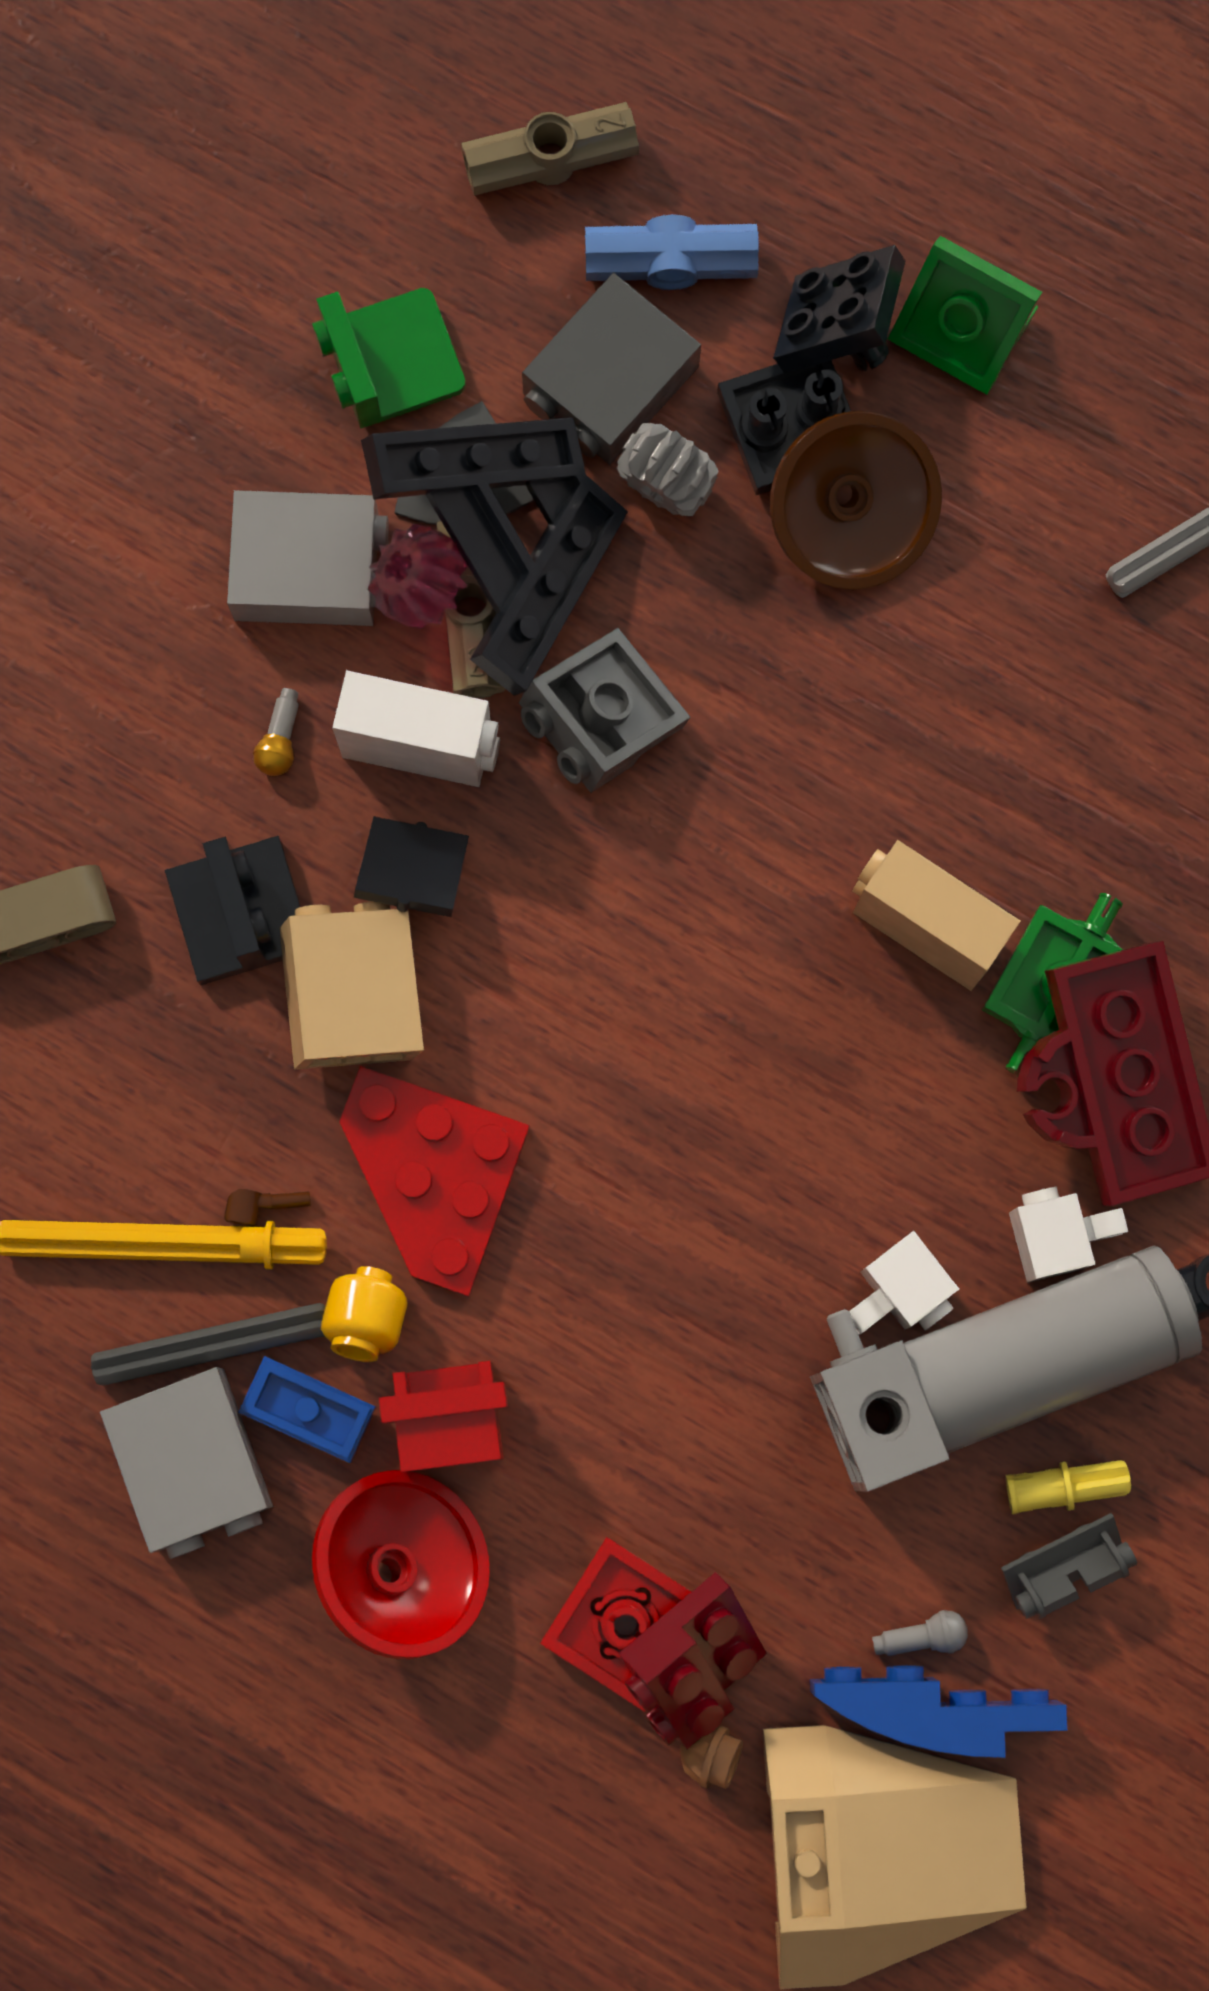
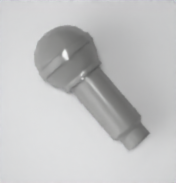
[872,1610,968,1656]

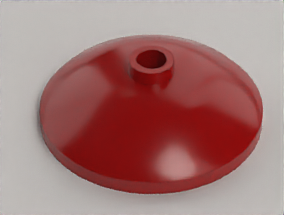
[312,1470,490,1659]

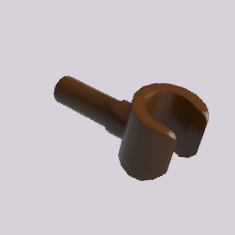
[224,1189,311,1226]

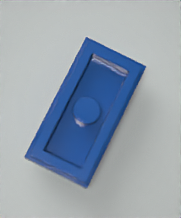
[238,1356,377,1463]

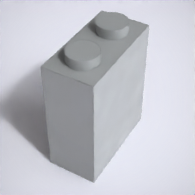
[227,490,389,626]
[100,1367,274,1559]

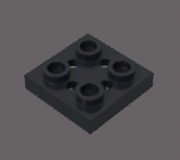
[773,245,906,374]

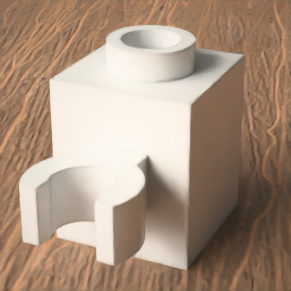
[1009,1187,1129,1283]
[849,1231,959,1334]

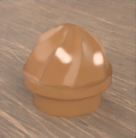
[680,1726,743,1789]

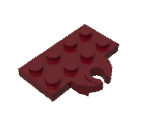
[1017,941,1209,1206]

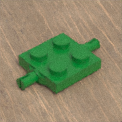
[981,892,1123,1077]

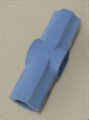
[585,214,759,290]

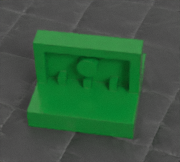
[888,235,1042,395]

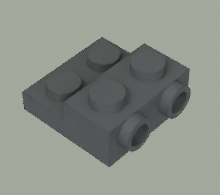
[519,628,690,793]

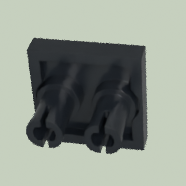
[717,360,851,495]

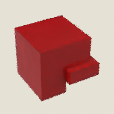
[379,1361,508,1472]

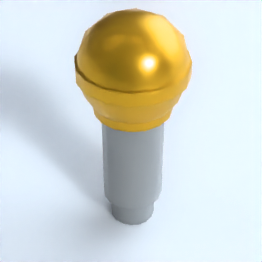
[253,688,299,776]

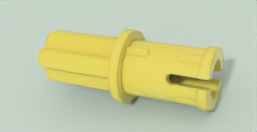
[1005,1460,1131,1514]

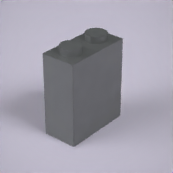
[522,273,701,465]

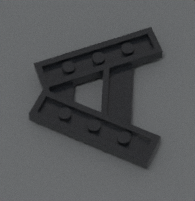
[361,417,628,696]

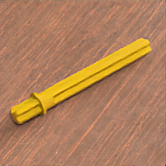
[0,1220,327,1270]

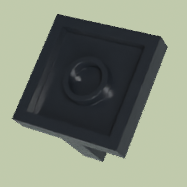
[165,836,301,986]

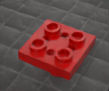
[540,1536,692,1712]

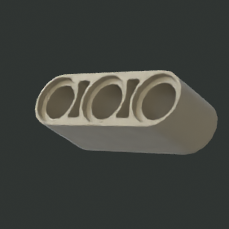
[0,865,116,965]

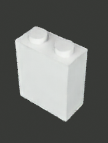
[332,670,500,787]

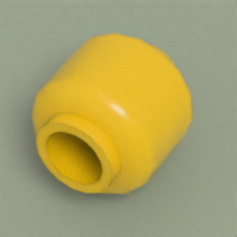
[321,1266,408,1362]

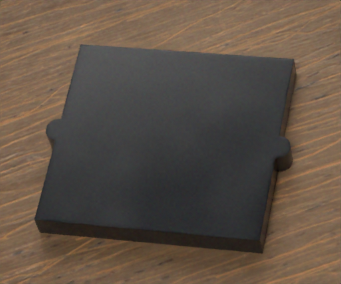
[354,816,469,917]

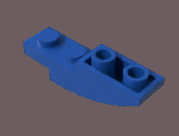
[810,1665,1068,1758]

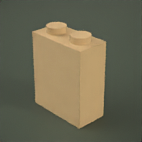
[852,840,1020,991]
[279,901,424,1070]

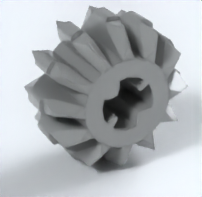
[617,423,719,516]

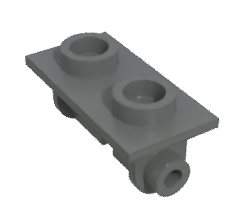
[1001,1513,1137,1619]

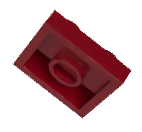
[619,1572,767,1750]

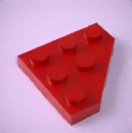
[339,1066,530,1297]

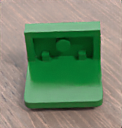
[312,288,466,429]

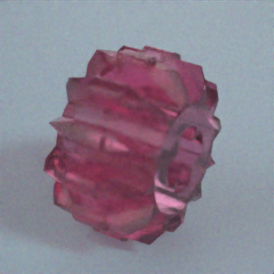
[367,523,468,629]

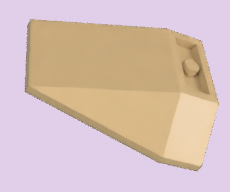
[763,1725,1027,1989]

